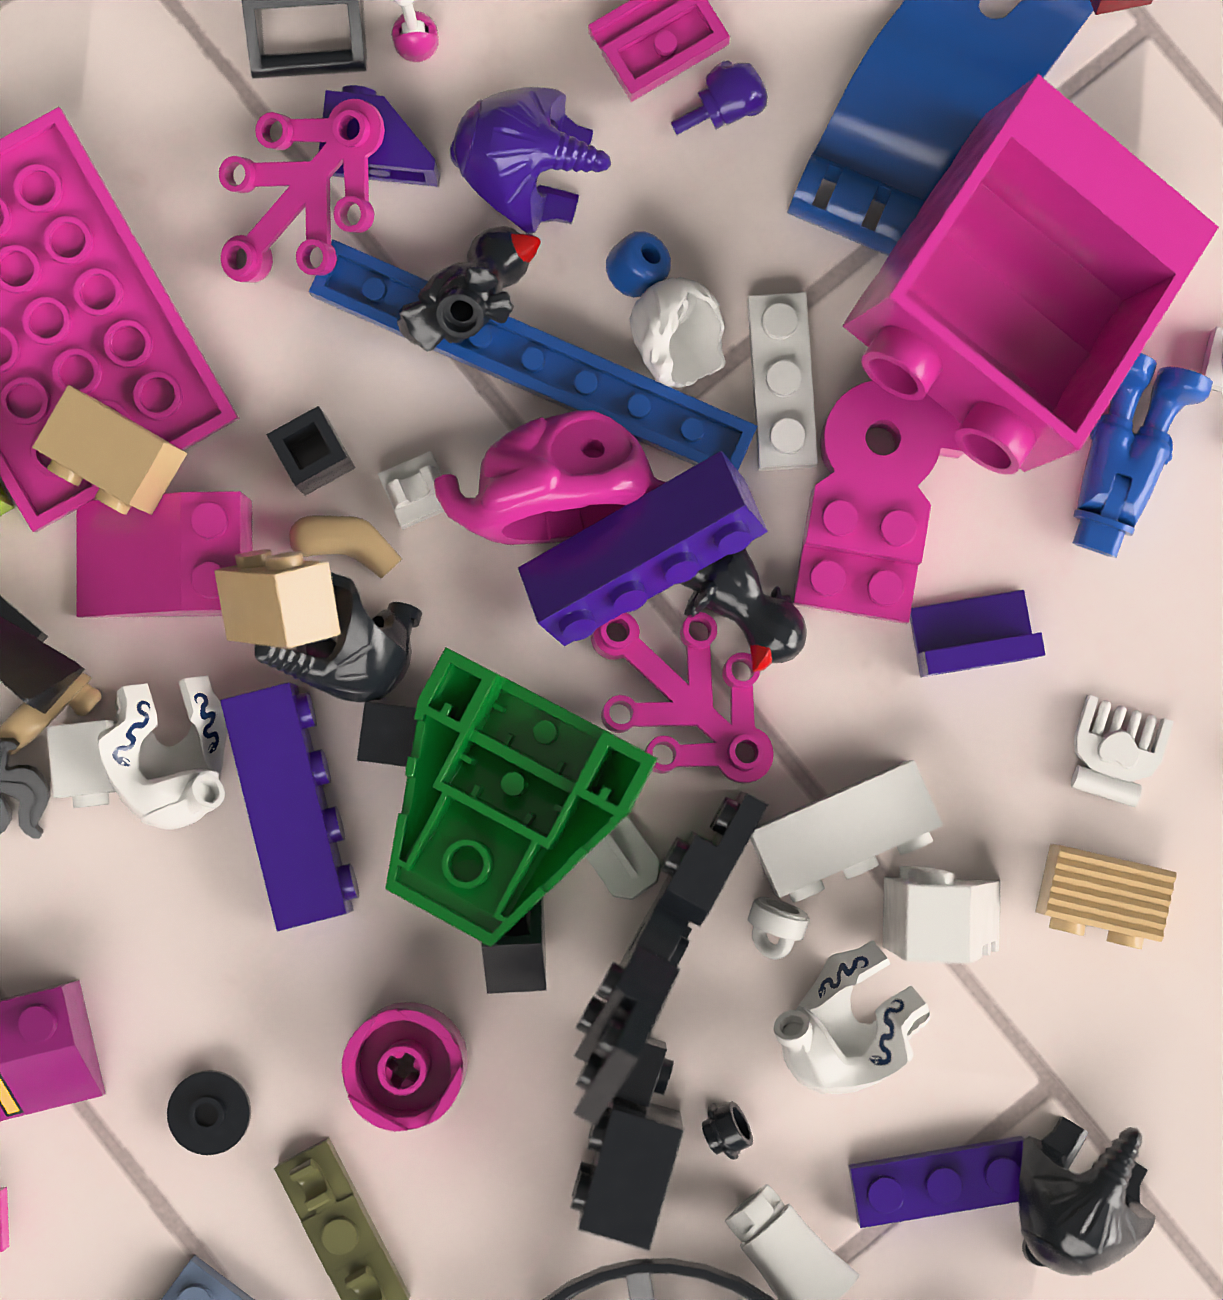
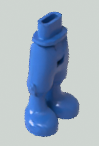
[1072,353,1213,558]

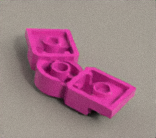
[792,380,964,624]

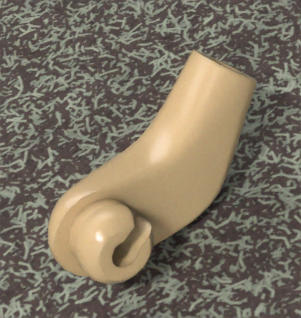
[289,516,402,579]
[0,673,101,755]

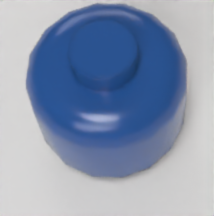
[606,231,671,297]

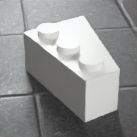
[882,866,1001,963]

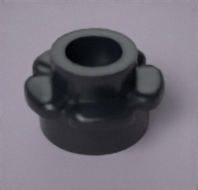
[702,1101,753,1160]

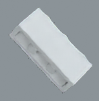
[750,760,943,903]

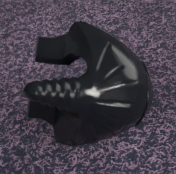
[254,572,422,703]
[1019,1117,1155,1276]

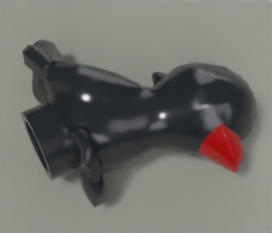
[397,226,541,352]
[680,548,807,672]

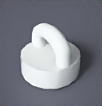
[748,897,810,960]

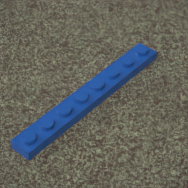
[309,239,758,470]

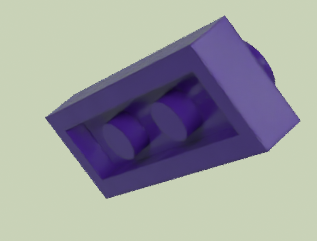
[848,1136,1025,1228]

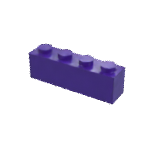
[518,451,768,647]
[220,682,359,932]

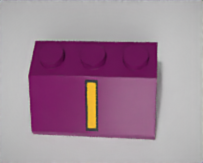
[0,980,106,1121]

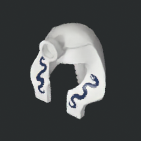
[98,675,228,829]
[774,940,930,1095]

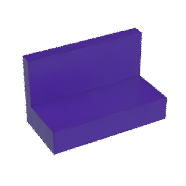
[910,590,1046,678]

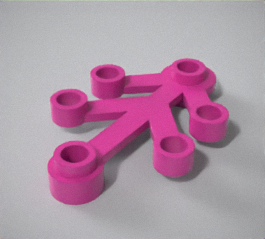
[219,99,385,283]
[591,612,774,784]

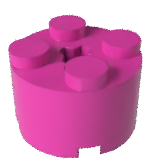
[341,1002,467,1132]

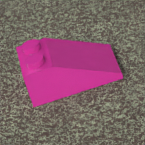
[76,491,252,618]

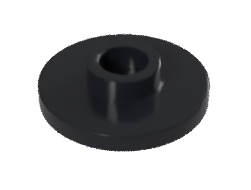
[167,1070,251,1155]

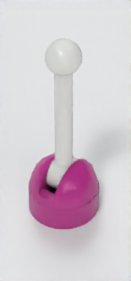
[392,0,439,62]

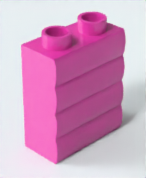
[842,74,1219,475]

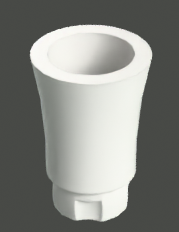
[725,1184,859,1300]

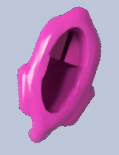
[434,410,666,545]

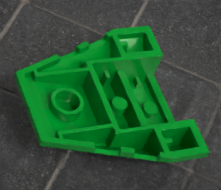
[385,647,658,947]

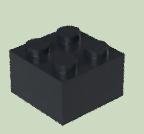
[570,1096,684,1251]

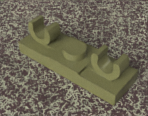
[274,1137,410,1300]

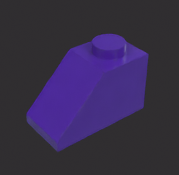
[318,85,440,187]

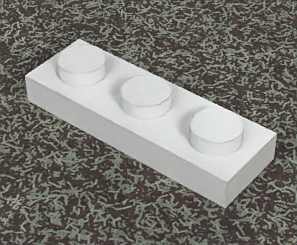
[747,292,818,471]

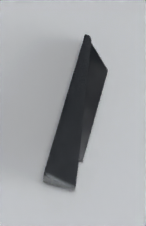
[0,595,85,714]

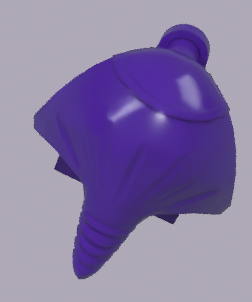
[450,87,611,234]

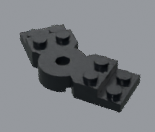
[574,791,768,1125]

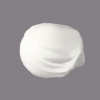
[629,277,726,388]

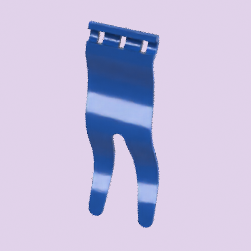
[787,0,1094,256]

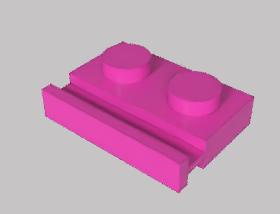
[588,0,730,102]

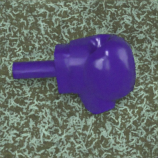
[670,61,768,135]

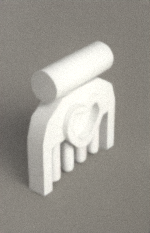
[1071,695,1174,807]

